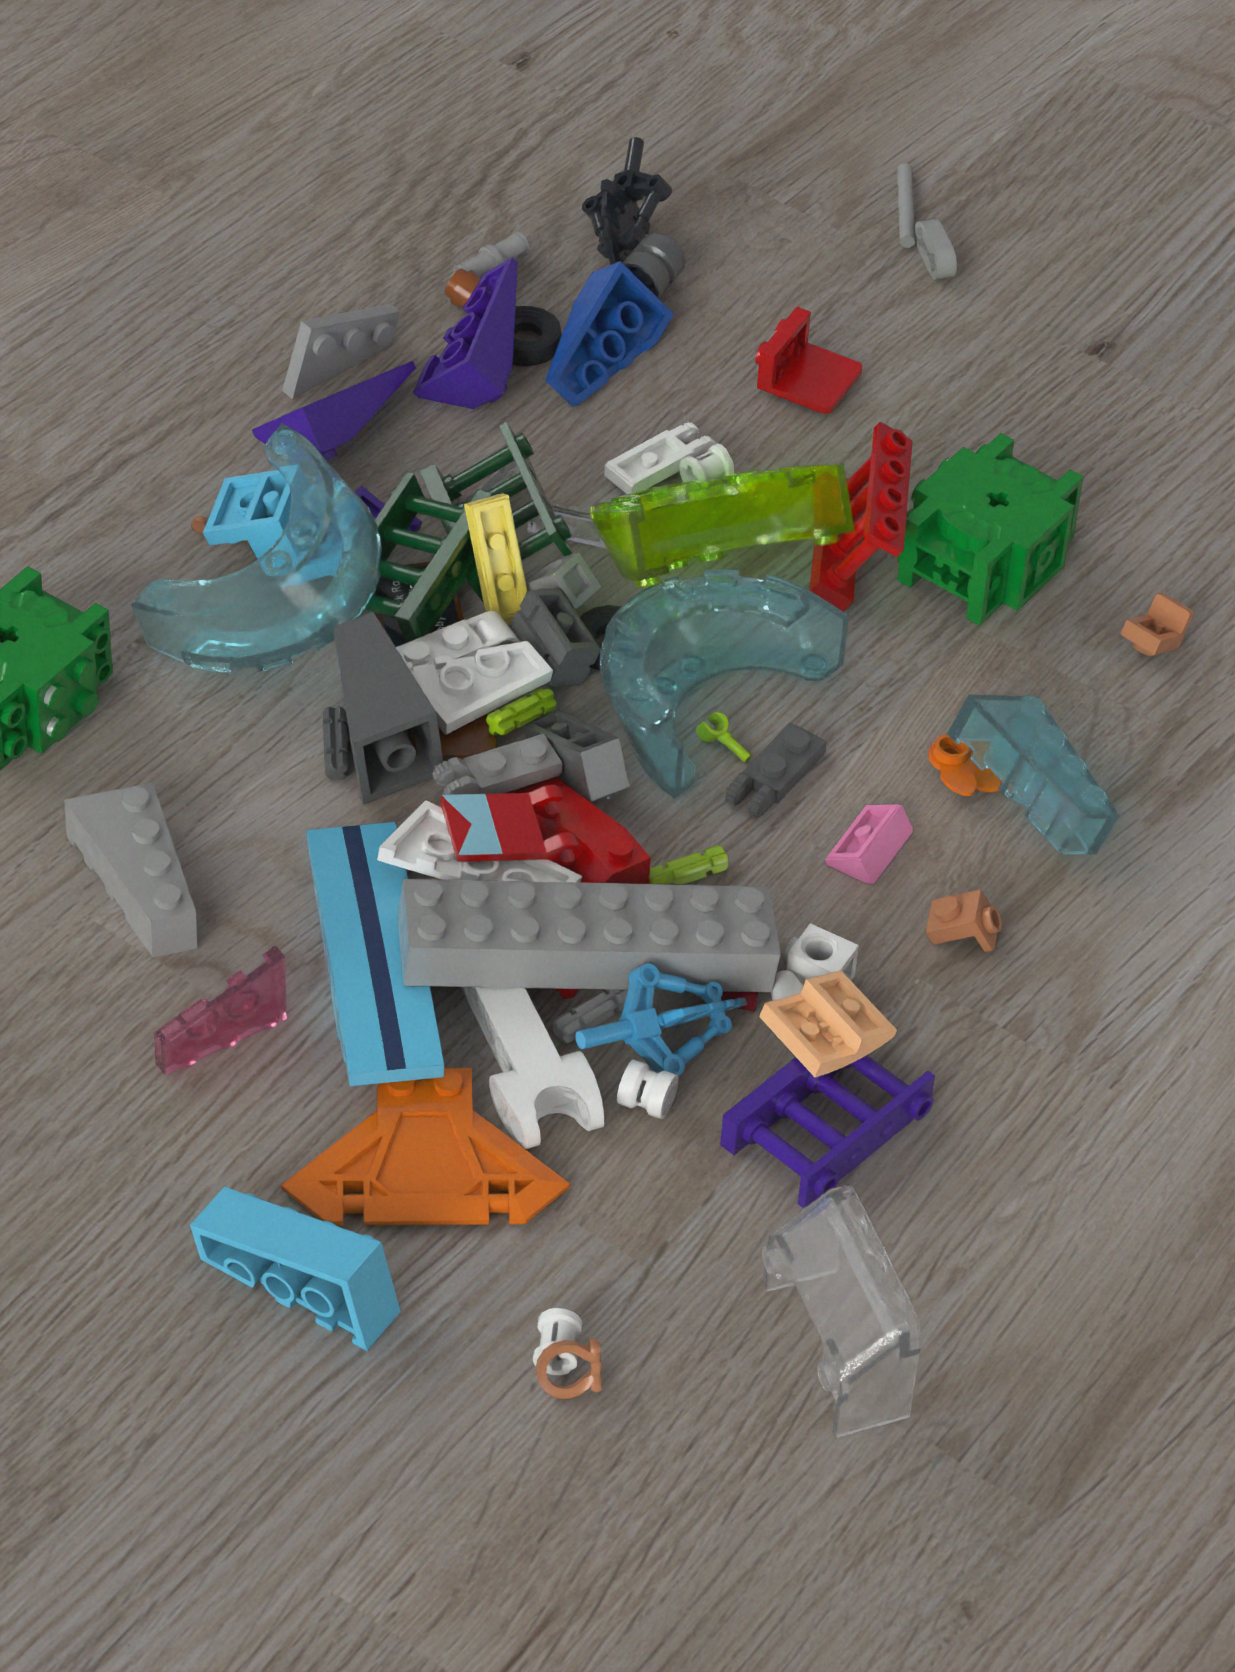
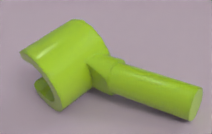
[696,712,752,763]

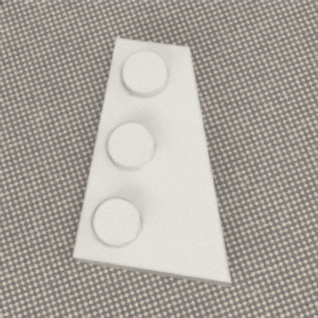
[406,641,553,735]

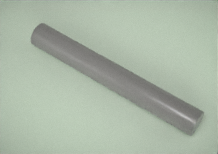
[897,163,915,248]

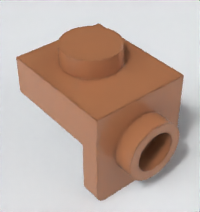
[1120,593,1194,656]
[926,889,1002,952]

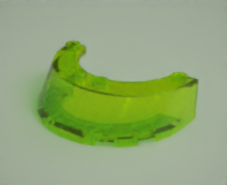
[589,464,854,587]

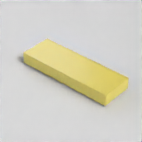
[464,493,528,625]

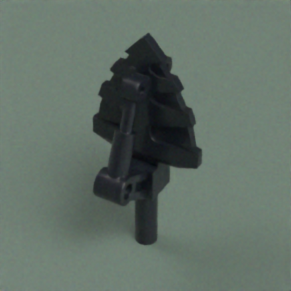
[582,137,672,265]

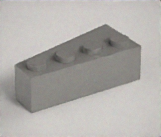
[64,782,197,957]

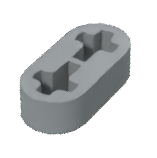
[915,218,957,280]

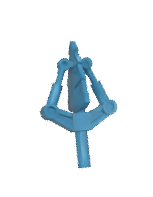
[575,963,747,1077]

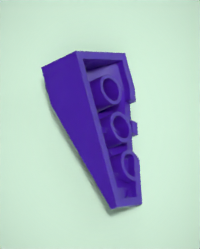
[413,257,518,409]
[252,361,416,465]

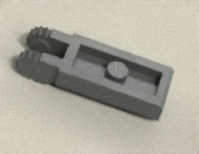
[725,722,827,818]

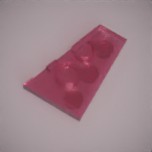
[154,945,287,1075]

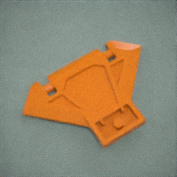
[281,1068,570,1225]

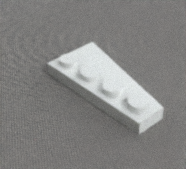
[377,800,582,883]

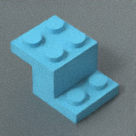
[203,466,363,578]

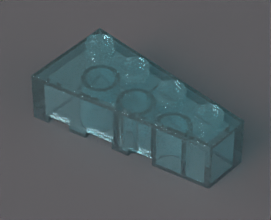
[947,694,1119,854]

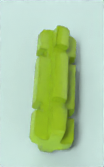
[486,688,557,736]
[649,845,728,885]

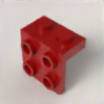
[755,306,862,414]

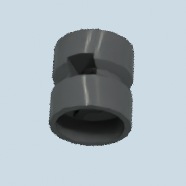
[623,233,685,299]

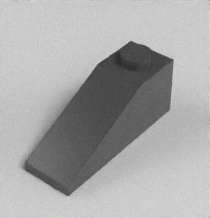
[521,709,630,803]

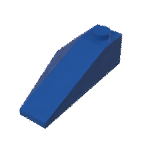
[545,261,674,407]

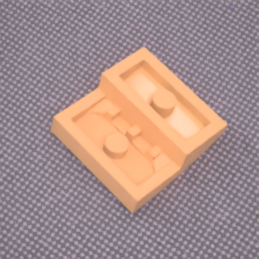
[759,970,897,1077]

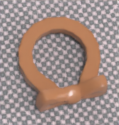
[535,1338,602,1399]

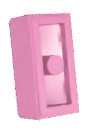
[825,804,913,884]

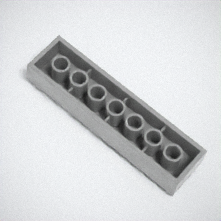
[397,879,781,992]

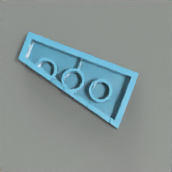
[190,1187,401,1351]

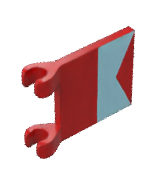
[440,785,578,867]

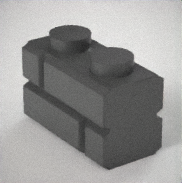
[510,588,601,687]

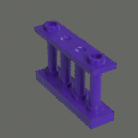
[720,1055,935,1209]

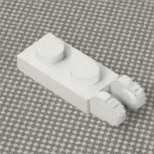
[604,422,716,497]

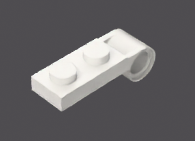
[396,611,521,666]

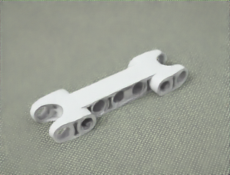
[461,987,604,1150]

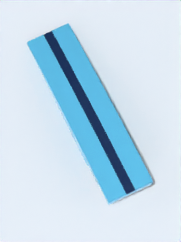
[306,822,444,1086]

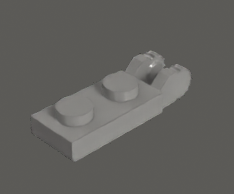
[432,734,562,795]

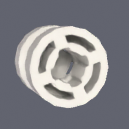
[617,1060,679,1119]

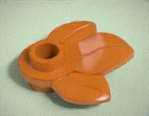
[928,734,1010,796]

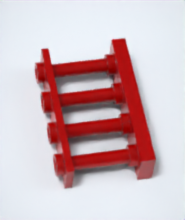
[809,422,913,612]

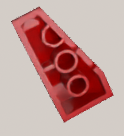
[516,777,651,884]

